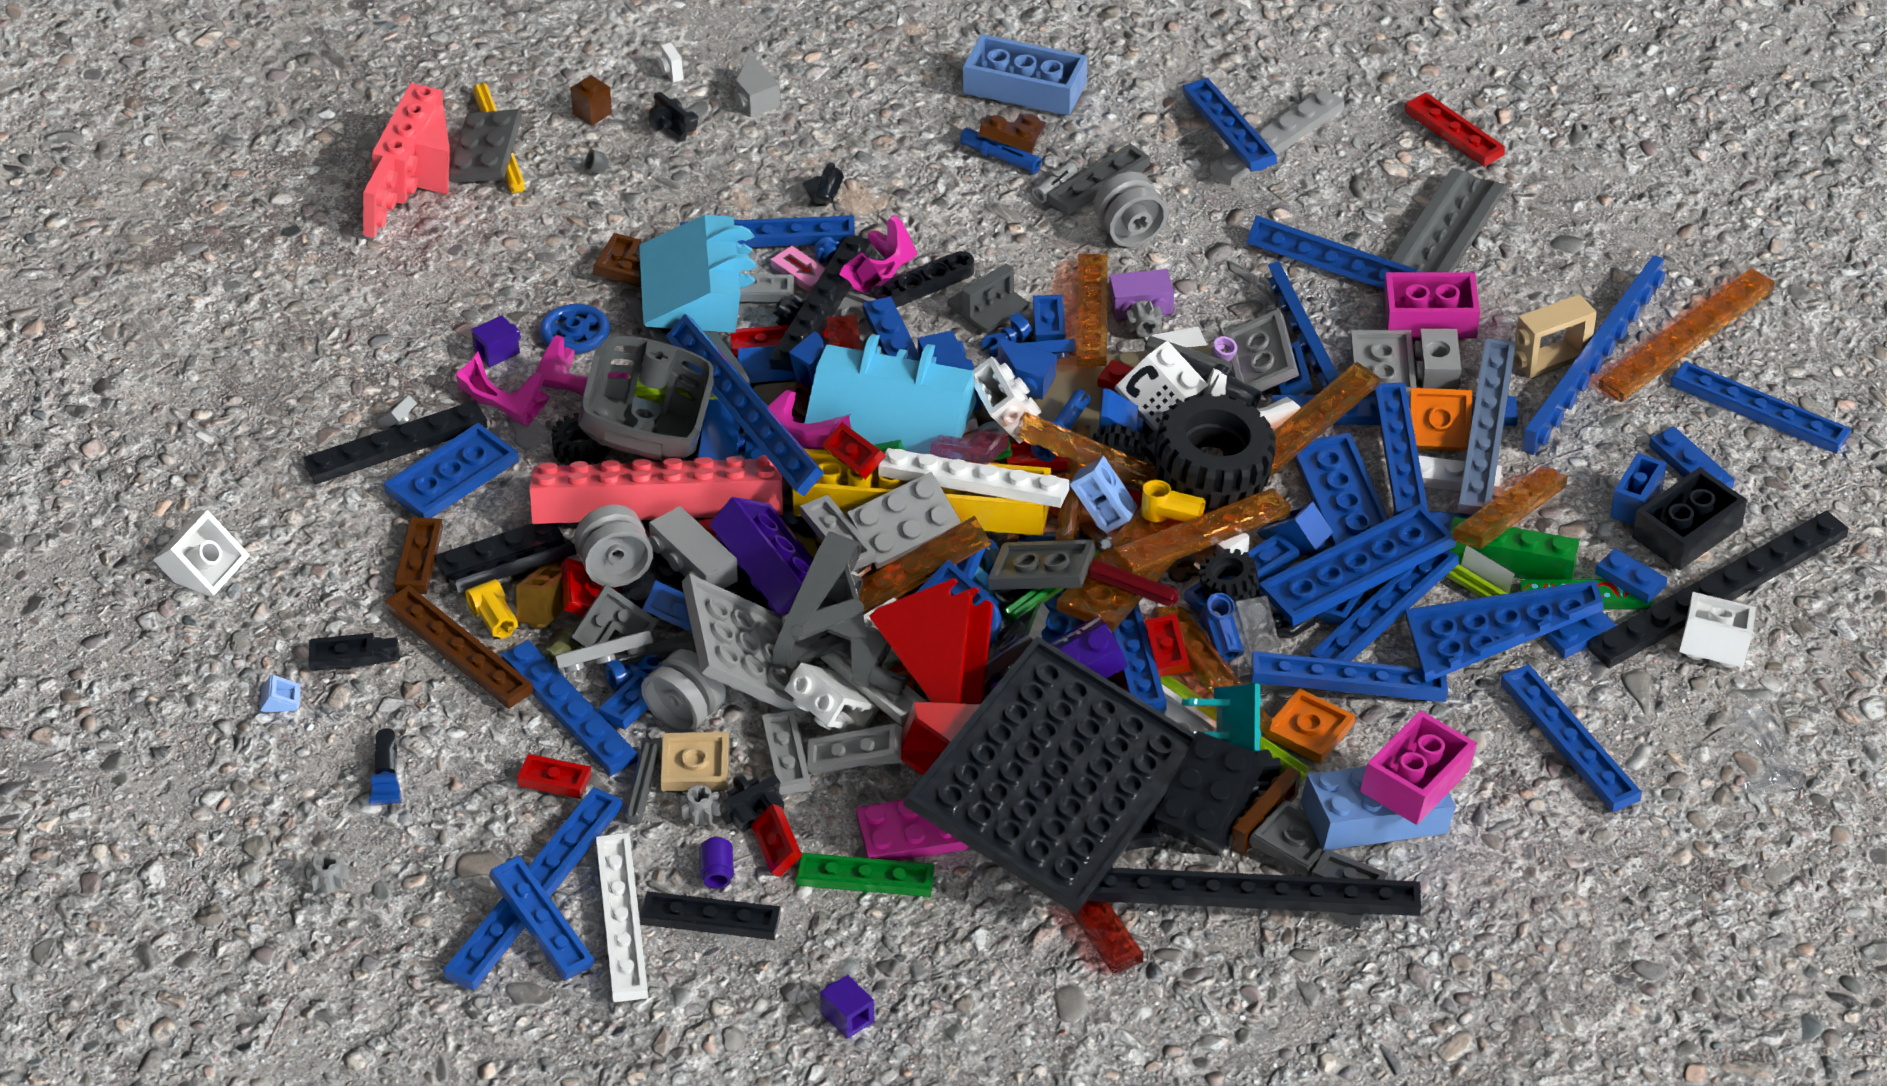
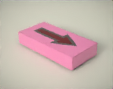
[770,246,825,293]

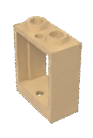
[1513,294,1596,379]

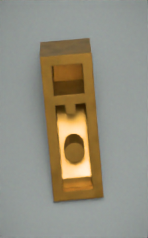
[516,559,582,628]

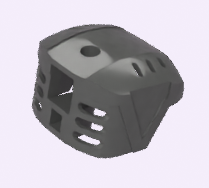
[578,335,714,461]

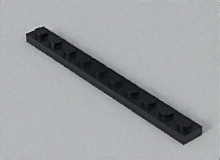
[1588,510,1849,669]
[1088,867,1421,916]

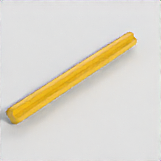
[473,82,525,194]

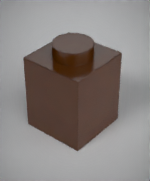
[570,75,612,126]

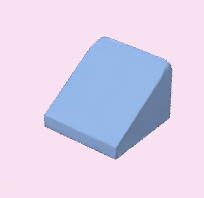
[259,674,301,712]

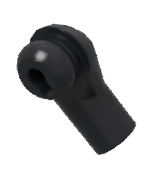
[1266,612,1315,637]

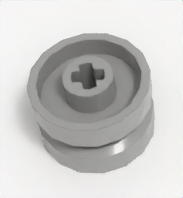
[1094,171,1168,247]
[574,504,653,587]
[641,649,726,733]

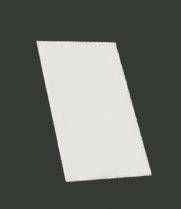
[1145,326,1207,347]
[1461,545,1514,594]

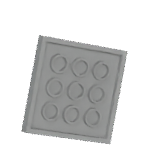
[682,573,810,718]

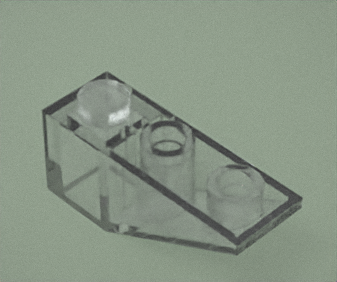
[1233,596,1291,694]

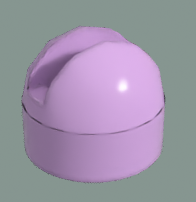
[1212,336,1237,362]

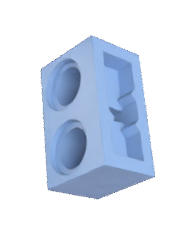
[1069,456,1138,533]

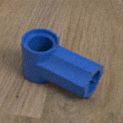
[1198,593,1244,663]

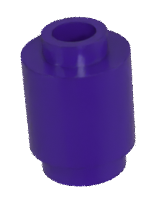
[699,837,734,889]

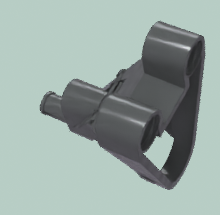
[773,532,908,696]

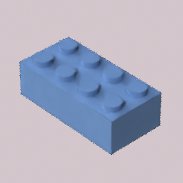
[963,34,1087,116]
[1300,767,1456,851]

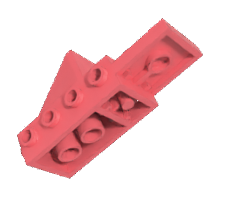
[363,83,450,238]

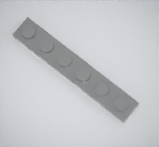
[1210,88,1345,186]

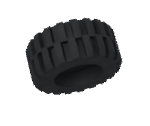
[1153,393,1276,510]

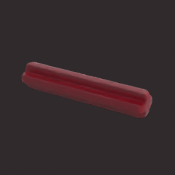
[1089,560,1179,607]

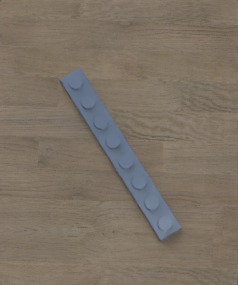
[1458,338,1516,517]

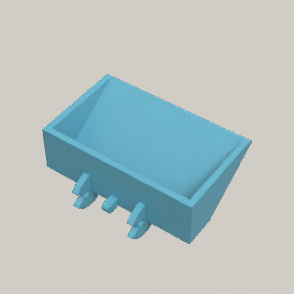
[639,214,757,333]
[804,334,976,459]

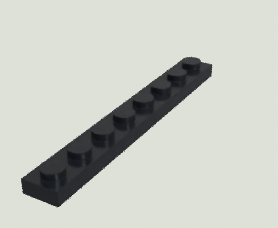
[769,235,874,372]

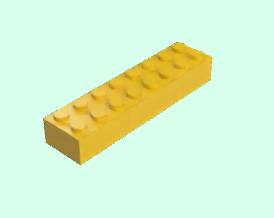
[793,449,1051,536]

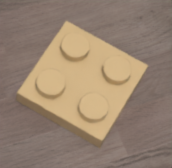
[661,732,730,791]

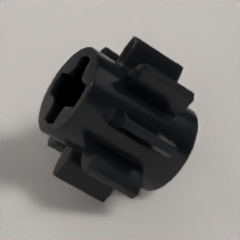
[773,293,805,325]

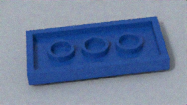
[384,423,519,518]

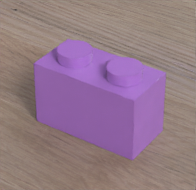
[1109,269,1174,320]

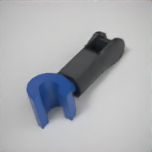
[369,728,402,805]

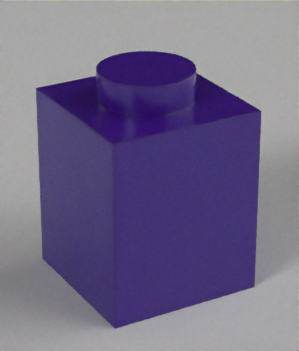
[471,315,521,367]
[820,974,875,1039]

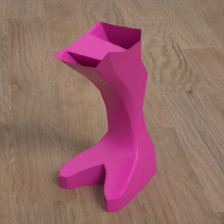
[839,215,918,293]
[535,335,630,396]
[456,352,550,427]
[768,390,851,450]

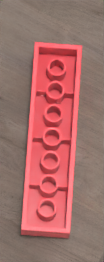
[530,455,784,524]

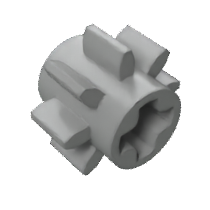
[1125,300,1163,337]
[680,785,721,826]
[305,852,350,894]

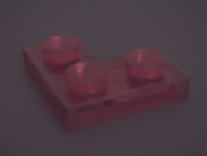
[930,431,1008,465]

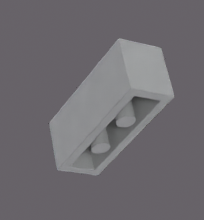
[649,506,738,589]

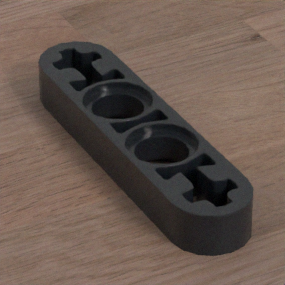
[873,251,974,308]

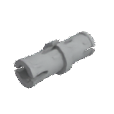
[1031,159,1081,204]

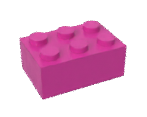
[1383,272,1480,339]
[1360,710,1477,825]

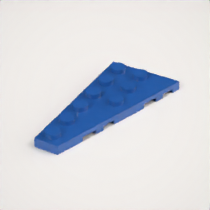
[1405,580,1603,683]

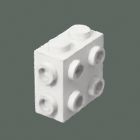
[972,356,1044,444]
[784,663,879,733]

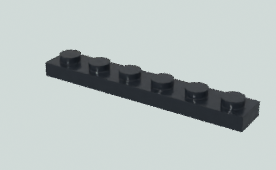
[304,400,488,485]

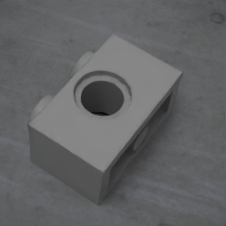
[1414,329,1461,390]

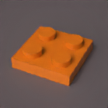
[1410,388,1472,452]
[1264,688,1356,764]

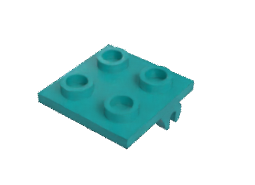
[1182,683,1261,751]

